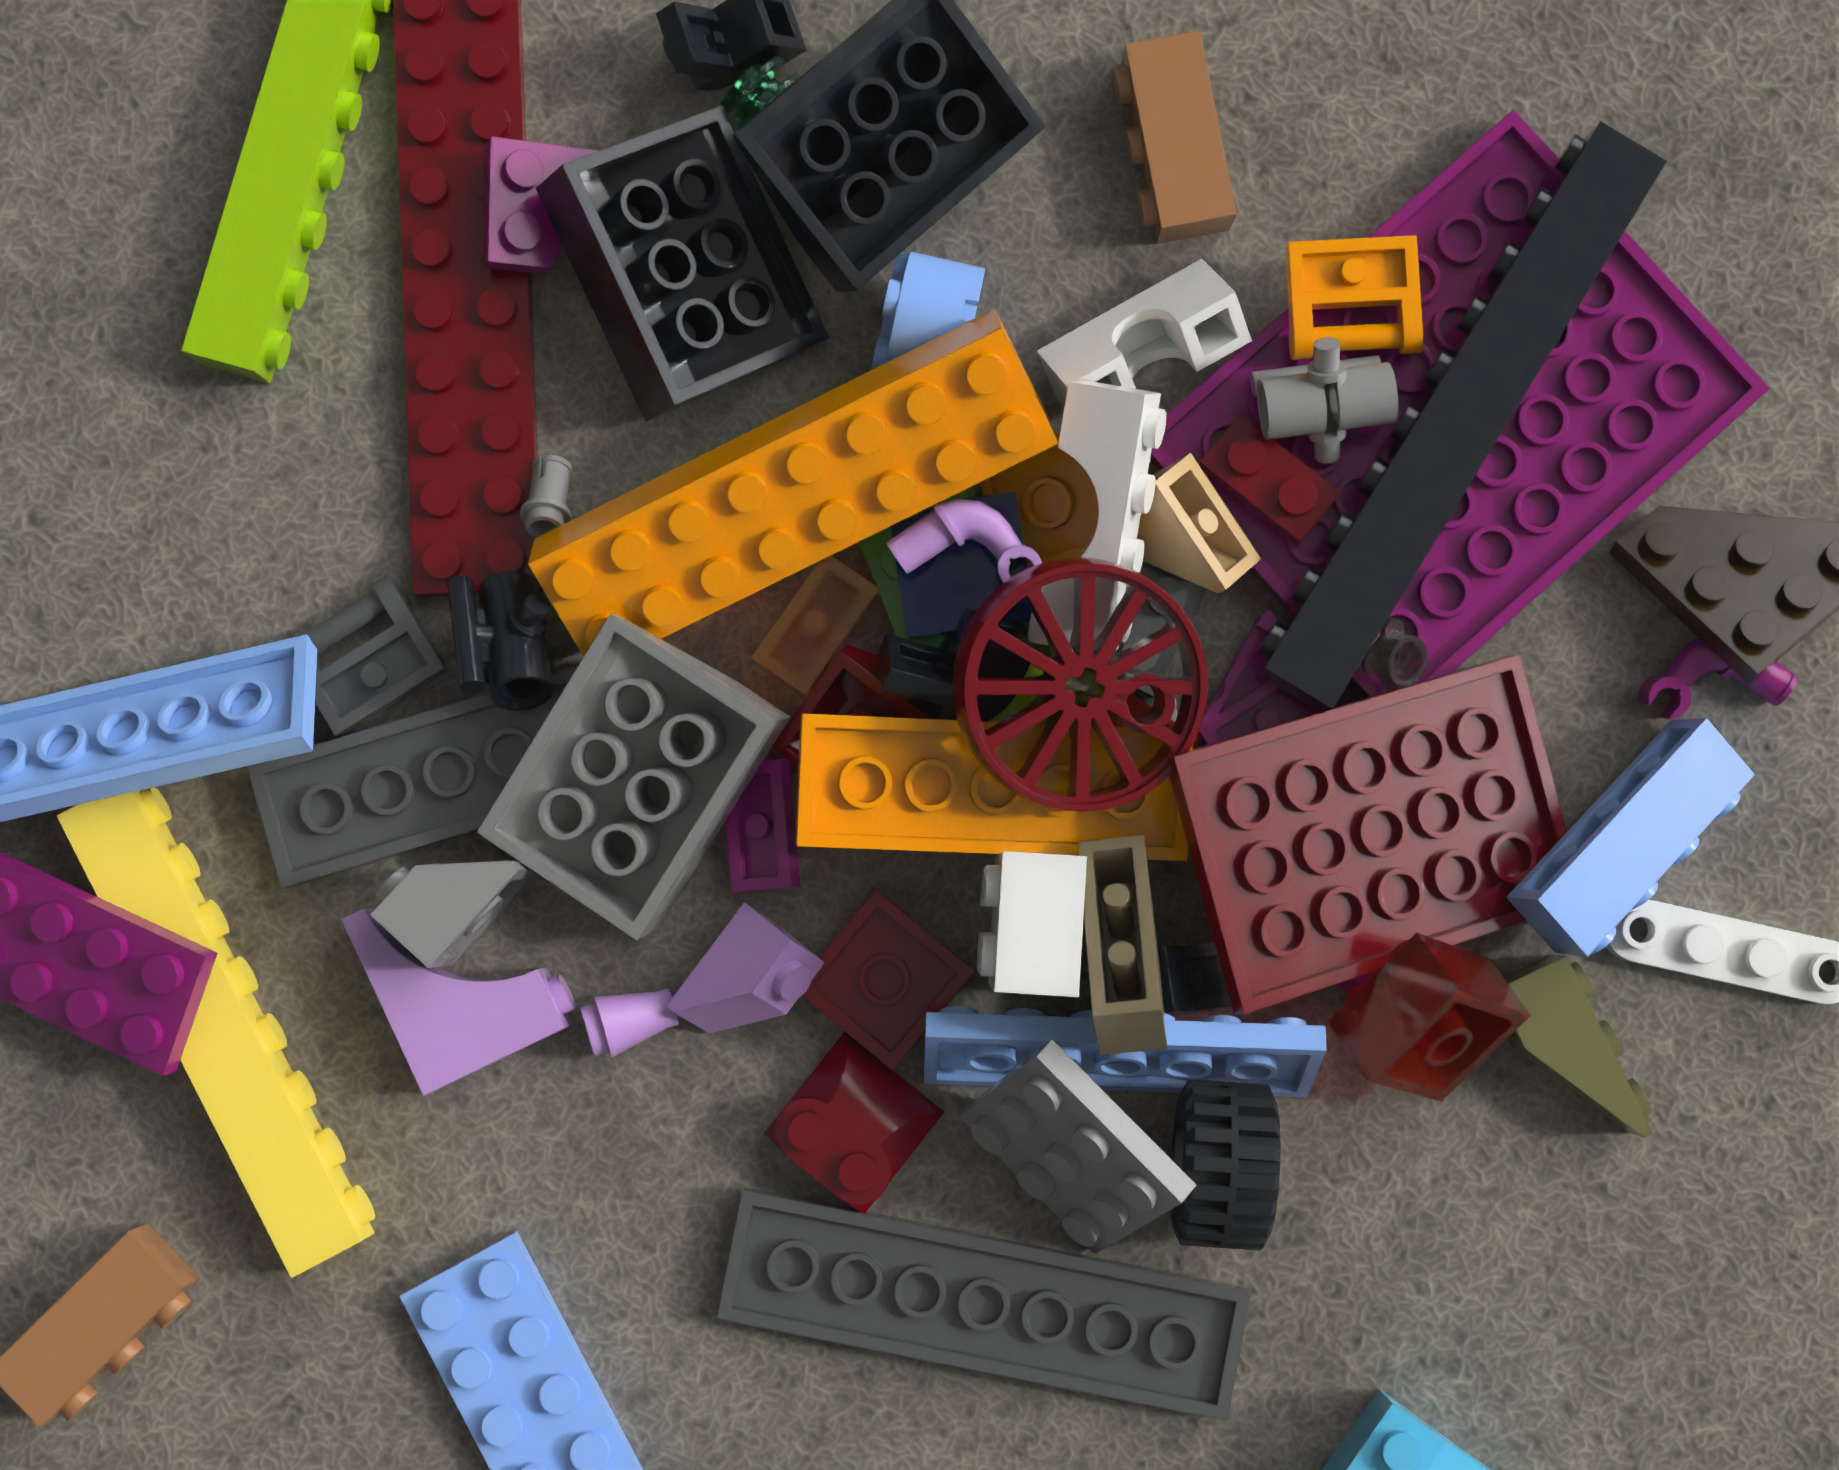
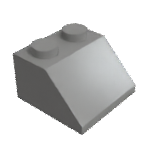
[370,861,537,969]

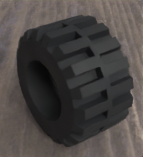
[1171,1079,1281,1251]

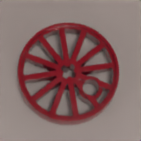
[953,557,1208,812]

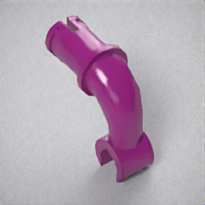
[1639,638,1799,720]

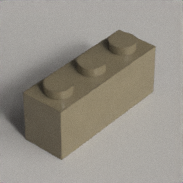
[1078,835,1168,1055]

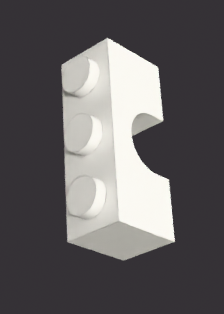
[1037,259,1252,407]

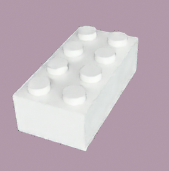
[976,851,1087,997]

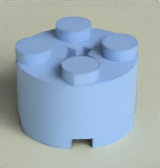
[871,251,985,370]

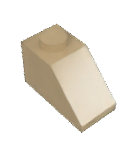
[1137,453,1261,594]

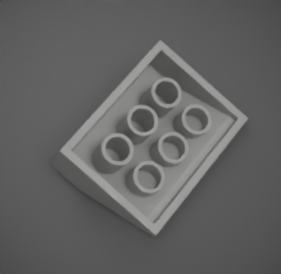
[477,613,791,940]

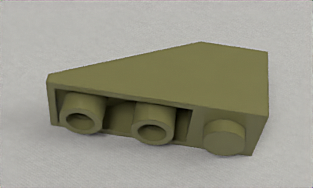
[1483,955,1653,1138]

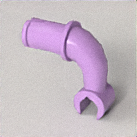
[886,499,1042,582]

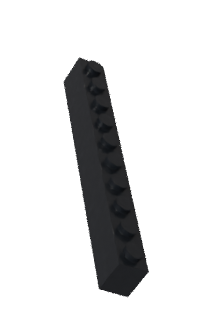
[1256,121,1667,712]

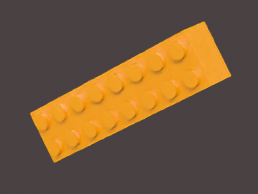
[528,308,1059,657]

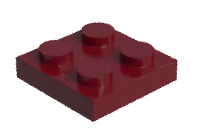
[802,889,975,1071]

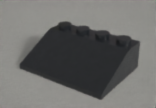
[732,0,1046,292]
[536,105,829,422]

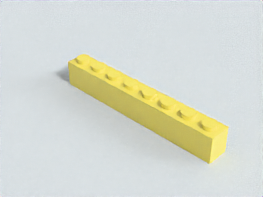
[57,787,375,1278]

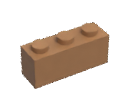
[1113,30,1237,244]
[0,1223,200,1428]

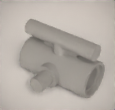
[1250,337,1398,463]

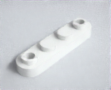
[1606,900,1839,1004]

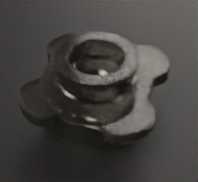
[1361,618,1427,692]

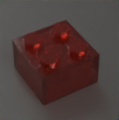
[1327,932,1531,1102]

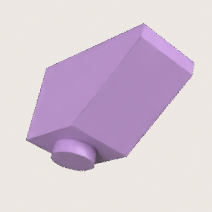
[667,902,825,1034]

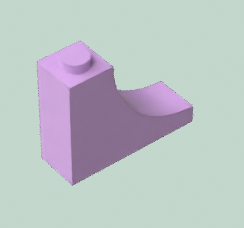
[341,908,576,1096]

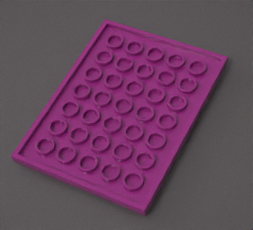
[1150,109,1770,698]

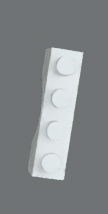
[1028,380,1166,650]

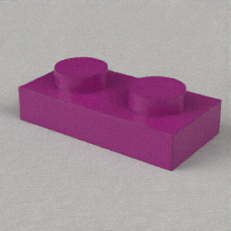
[725,759,800,893]

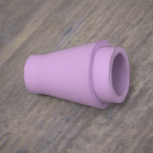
[580,988,679,1058]

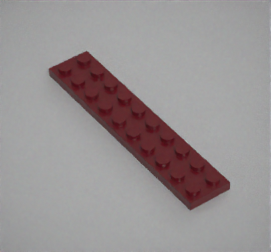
[393,0,543,597]

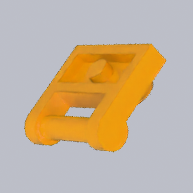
[1285,235,1423,360]

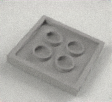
[959,1039,1196,1254]

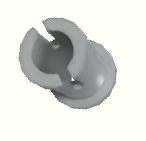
[520,455,573,538]

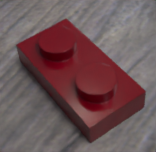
[1199,413,1341,545]

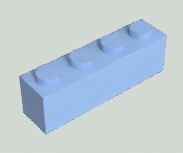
[1506,718,1755,957]

